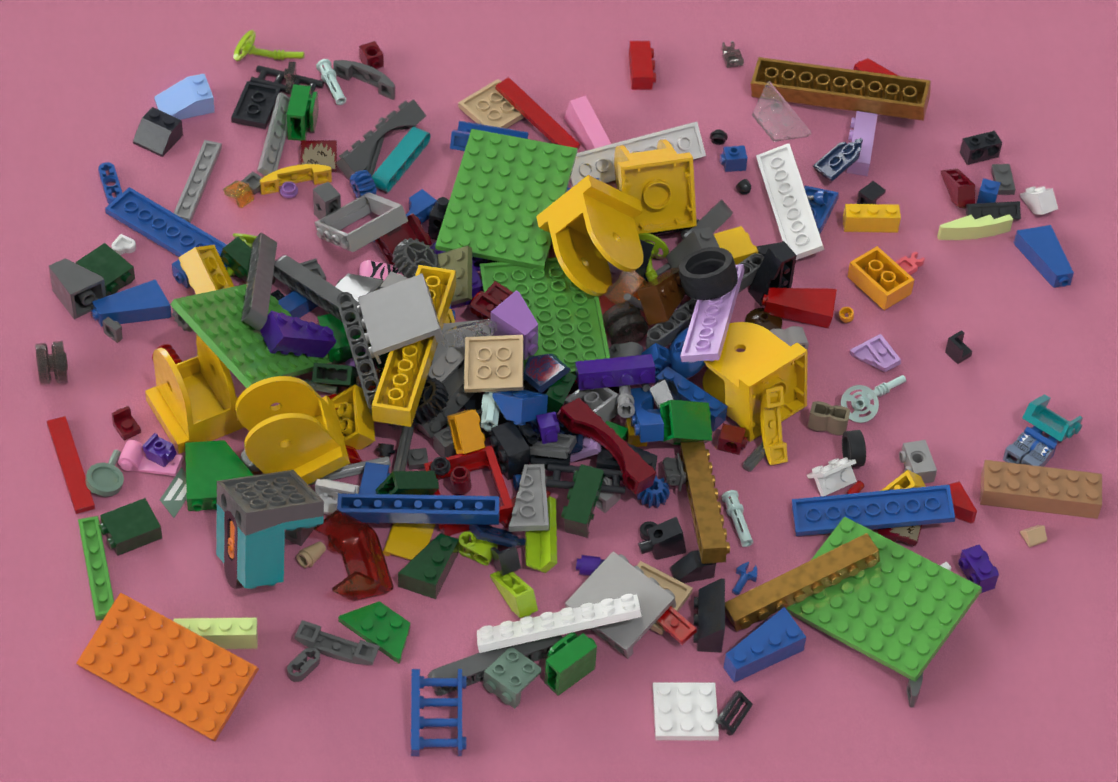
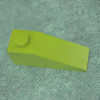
[490,571,538,618]

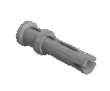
[617,385,635,418]

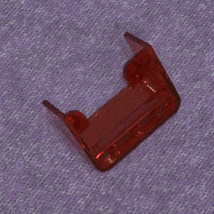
[314,510,394,601]

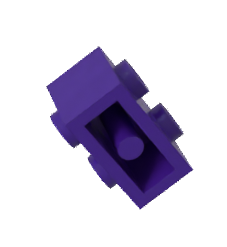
[958,544,999,594]

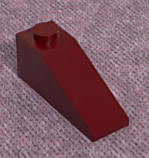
[941,168,975,209]

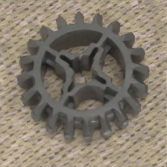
[392,238,439,279]

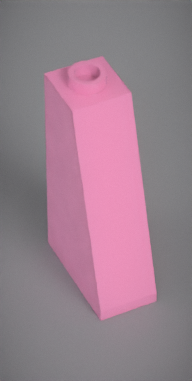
[564,96,611,151]

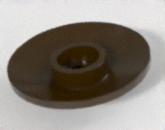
[745,308,782,331]

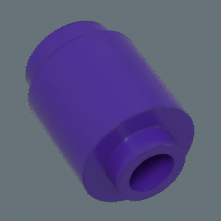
[576,555,605,576]

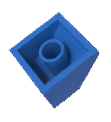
[492,390,548,425]

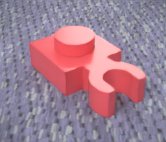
[896,252,925,276]

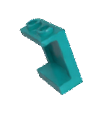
[1022,394,1083,442]

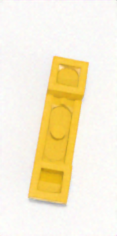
[260,164,332,195]
[760,386,788,465]

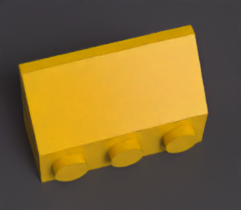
[178,245,234,294]
[331,385,375,450]

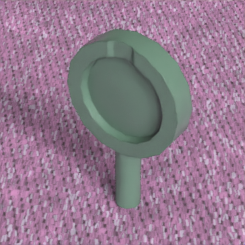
[85,450,124,497]

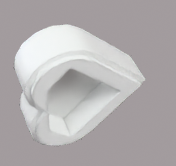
[111,234,136,255]

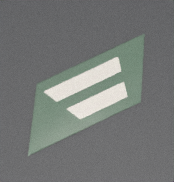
[160,467,187,518]

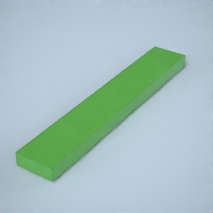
[78,516,114,621]

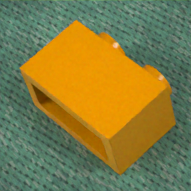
[447,410,485,454]

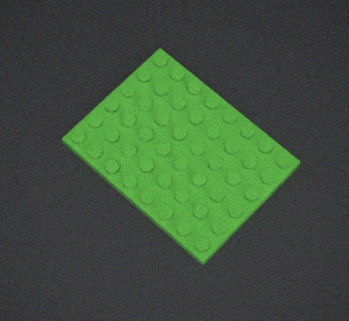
[435,129,578,270]
[480,257,610,381]
[170,284,332,388]
[786,516,982,682]

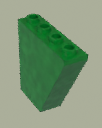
[185,440,254,511]

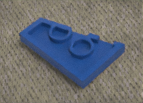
[805,185,839,234]

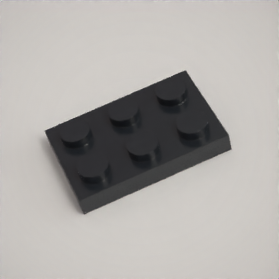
[231,81,281,129]

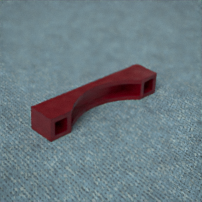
[559,398,656,495]

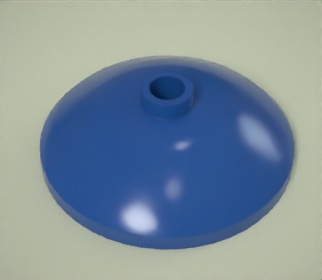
[668,328,705,379]

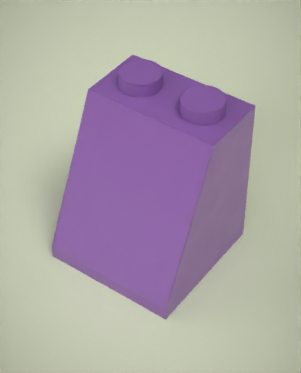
[491,290,538,360]

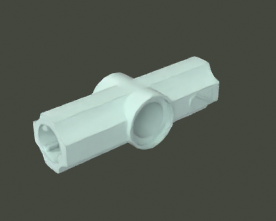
[481,391,501,431]

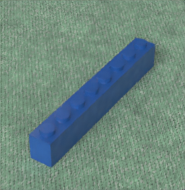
[337,493,500,525]

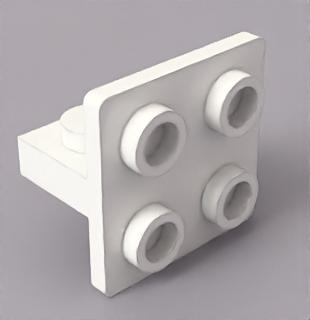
[807,457,857,496]
[315,479,360,517]

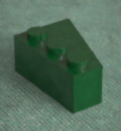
[561,464,604,538]
[398,533,459,599]

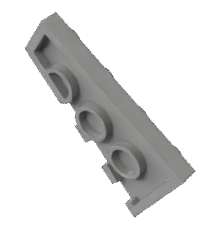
[509,464,549,532]

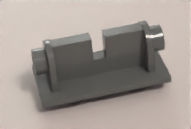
[662,453,686,491]

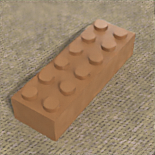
[980,460,1102,519]

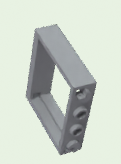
[314,192,408,252]

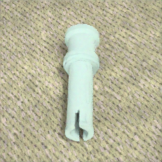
[316,59,347,105]
[721,490,753,547]

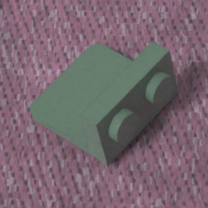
[483,647,541,709]

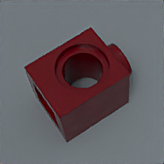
[359,41,384,69]
[717,423,748,455]

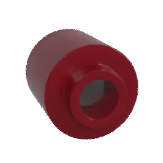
[450,466,472,494]

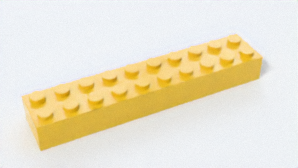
[371,265,456,427]

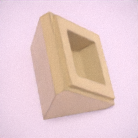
[1020,525,1047,548]

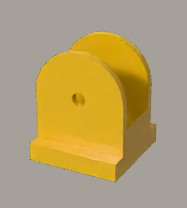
[614,139,697,234]
[536,175,643,296]
[703,322,808,442]
[145,335,245,454]
[235,376,350,484]

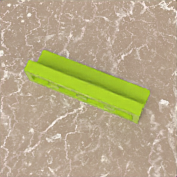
[525,496,557,573]

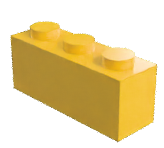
[843,204,901,233]

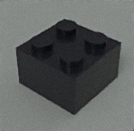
[489,421,530,480]

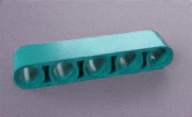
[372,126,431,193]

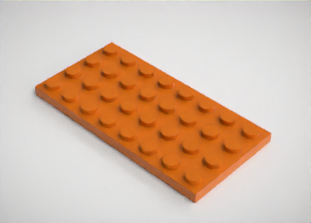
[76,592,259,741]

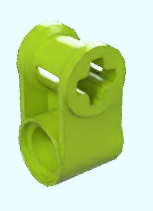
[459,531,498,565]

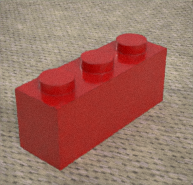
[629,41,656,90]

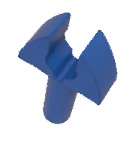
[732,562,758,595]

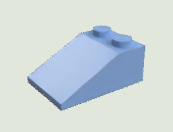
[154,73,215,120]

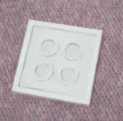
[653,682,719,741]

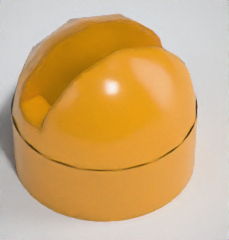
[839,307,854,323]

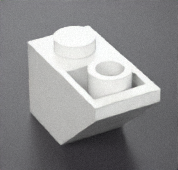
[1020,186,1058,215]

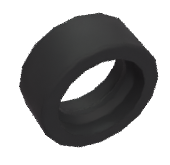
[842,430,866,467]

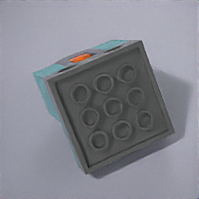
[216,470,324,589]

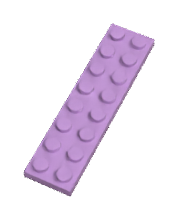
[680,264,745,362]

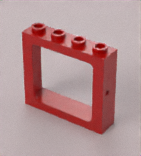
[424,445,513,536]

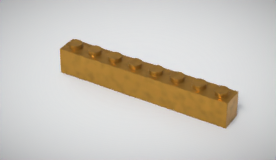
[680,441,730,564]
[725,533,880,632]

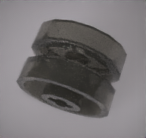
[602,301,649,345]
[35,340,68,385]

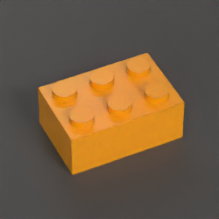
[847,246,915,310]

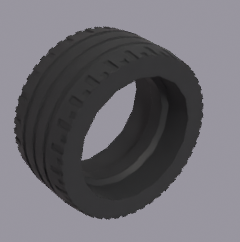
[679,247,738,300]

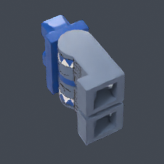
[1003,426,1059,467]

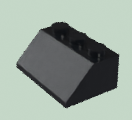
[693,579,725,653]

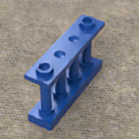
[450,121,529,151]
[411,669,466,756]

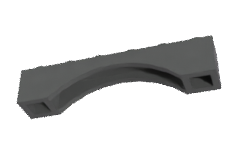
[336,99,426,180]

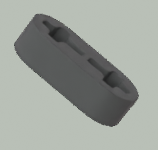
[287,647,320,682]

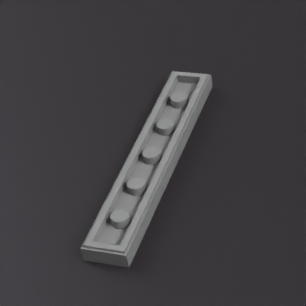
[257,92,290,176]
[174,140,222,223]

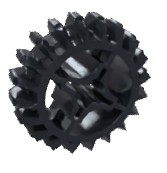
[412,377,449,425]

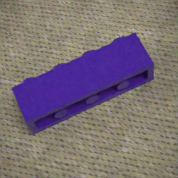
[575,354,655,390]

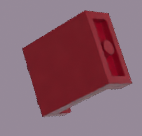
[374,213,432,265]

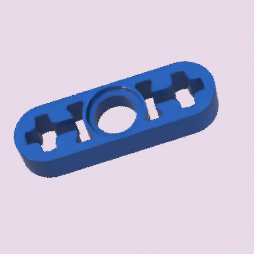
[98,162,122,204]

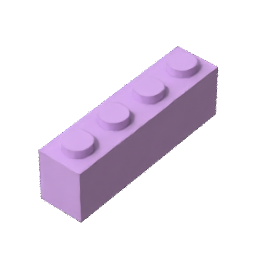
[847,111,878,176]

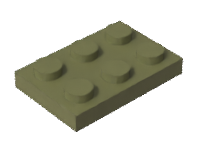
[438,246,472,306]

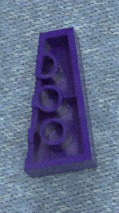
[260,310,337,358]

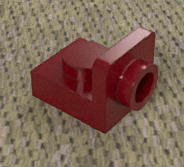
[111,406,141,441]

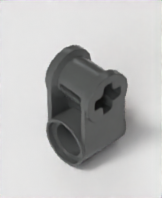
[609,342,643,358]

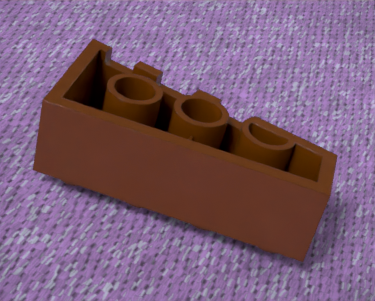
[637,267,686,325]

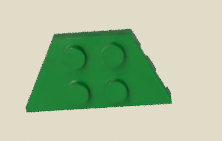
[338,601,411,664]

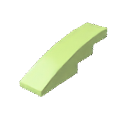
[937,214,1013,240]

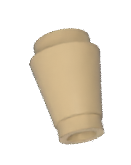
[296,541,326,568]

